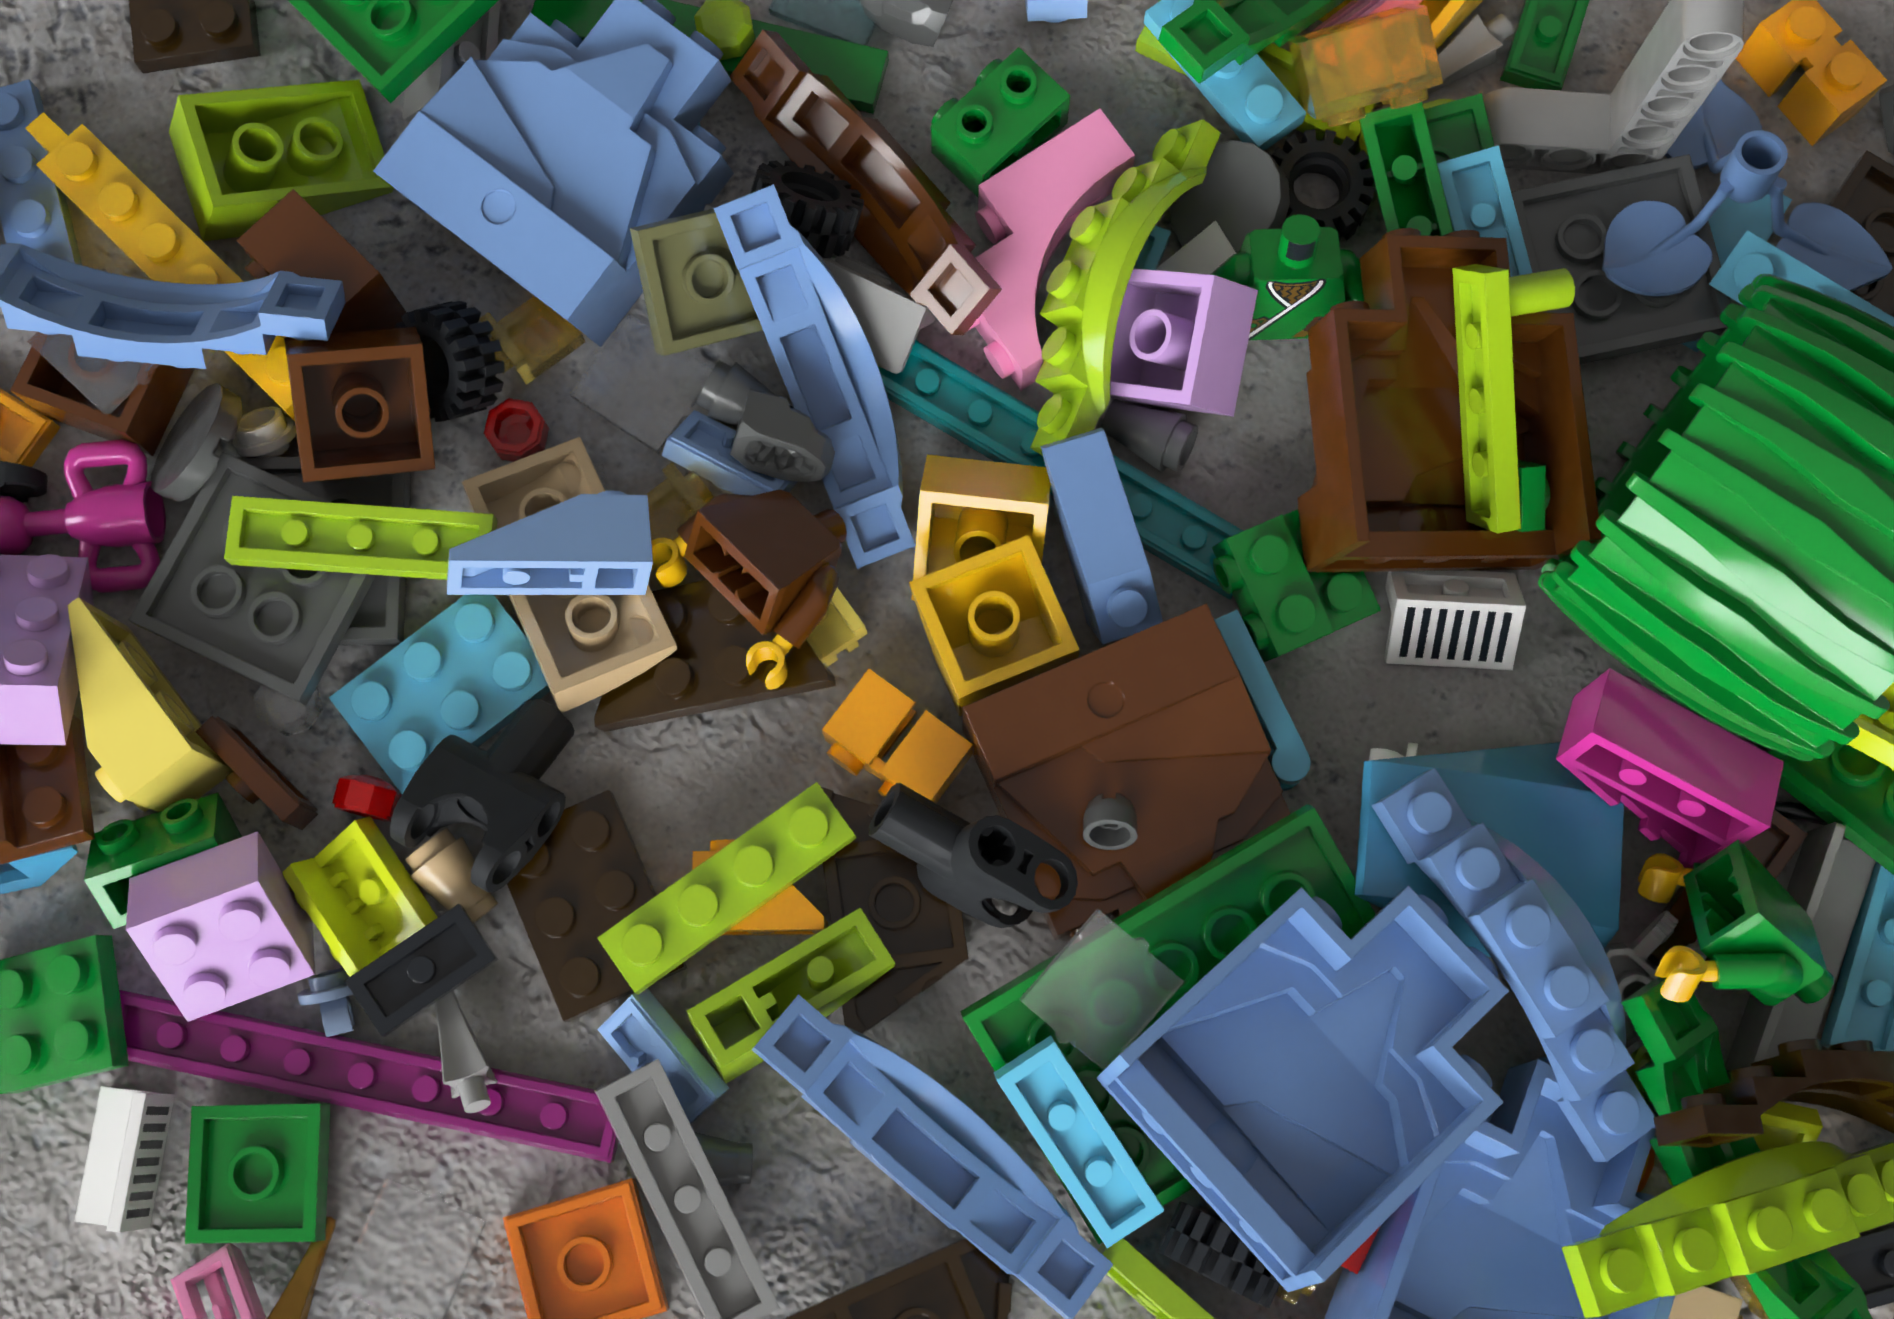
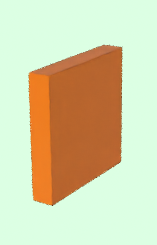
[503,1178,669,1319]

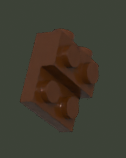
[0,714,95,865]

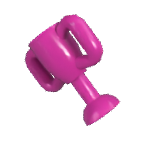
[0,439,166,593]

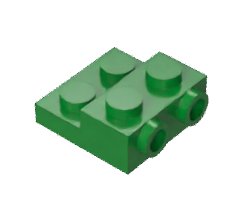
[1212,509,1381,662]

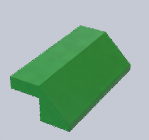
[1359,93,1495,236]

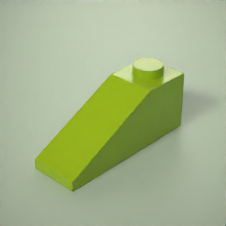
[687,908,895,1084]

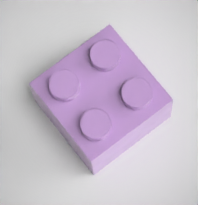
[1110,268,1258,417]
[126,831,315,1022]

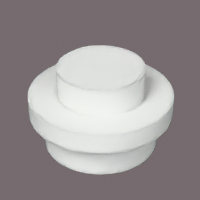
[233,406,296,457]

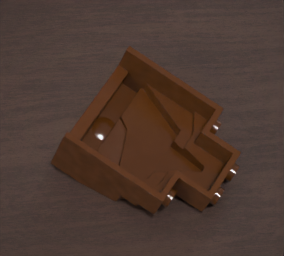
[1297,228,1602,572]
[962,603,1291,944]

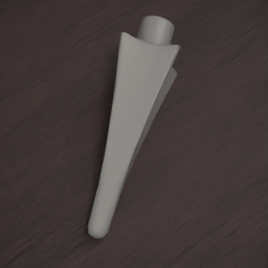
[1375,14,1514,111]
[435,990,497,1113]

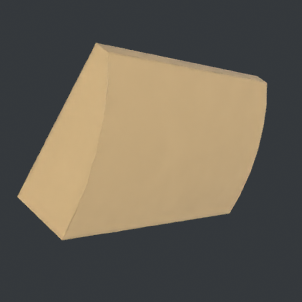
[462,437,677,713]

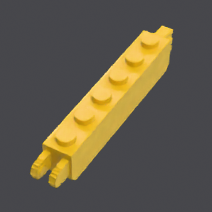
[25,112,295,422]

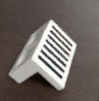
[1384,570,1526,670]
[74,1086,175,1232]

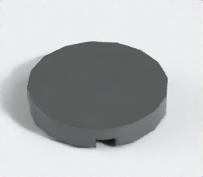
[1170,140,1290,253]
[151,383,242,502]

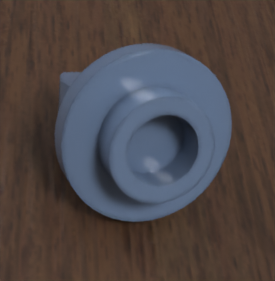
[297,968,355,1037]

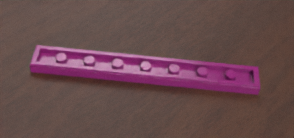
[119,990,619,1163]

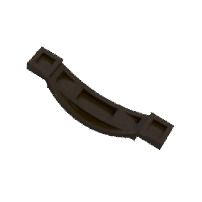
[1653,1039,1894,1147]

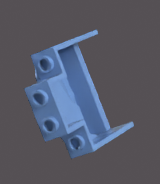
[373,0,734,347]
[1096,886,1509,1292]
[1324,1057,1675,1319]

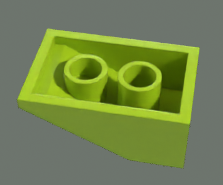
[169,79,394,241]

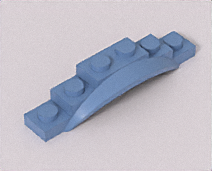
[714,184,916,569]
[0,243,346,369]
[1371,768,1655,1162]
[752,994,1113,1319]

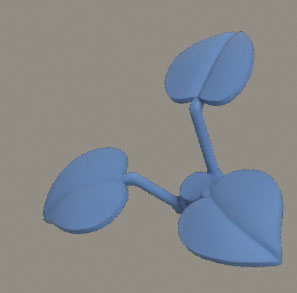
[1602,79,1893,296]

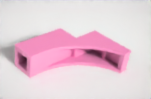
[968,108,1135,391]

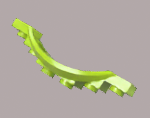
[1030,119,1221,456]
[1561,1141,1894,1318]

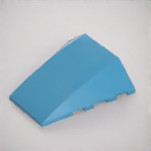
[1355,742,1624,958]

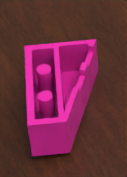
[1556,668,1784,869]

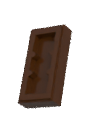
[195,716,318,830]

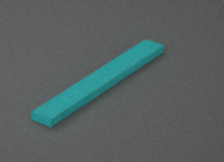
[878,340,1243,600]

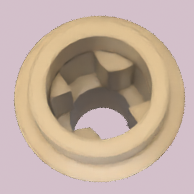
[405,828,498,923]

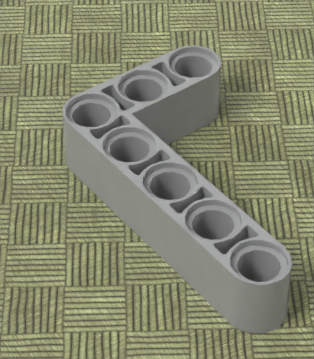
[1483,0,1744,174]

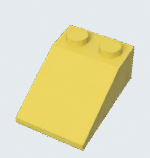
[67,597,232,812]

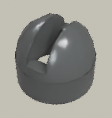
[1083,793,1137,850]

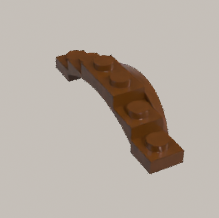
[730,29,1002,335]

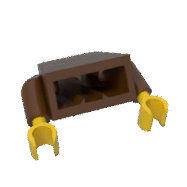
[651,489,847,690]

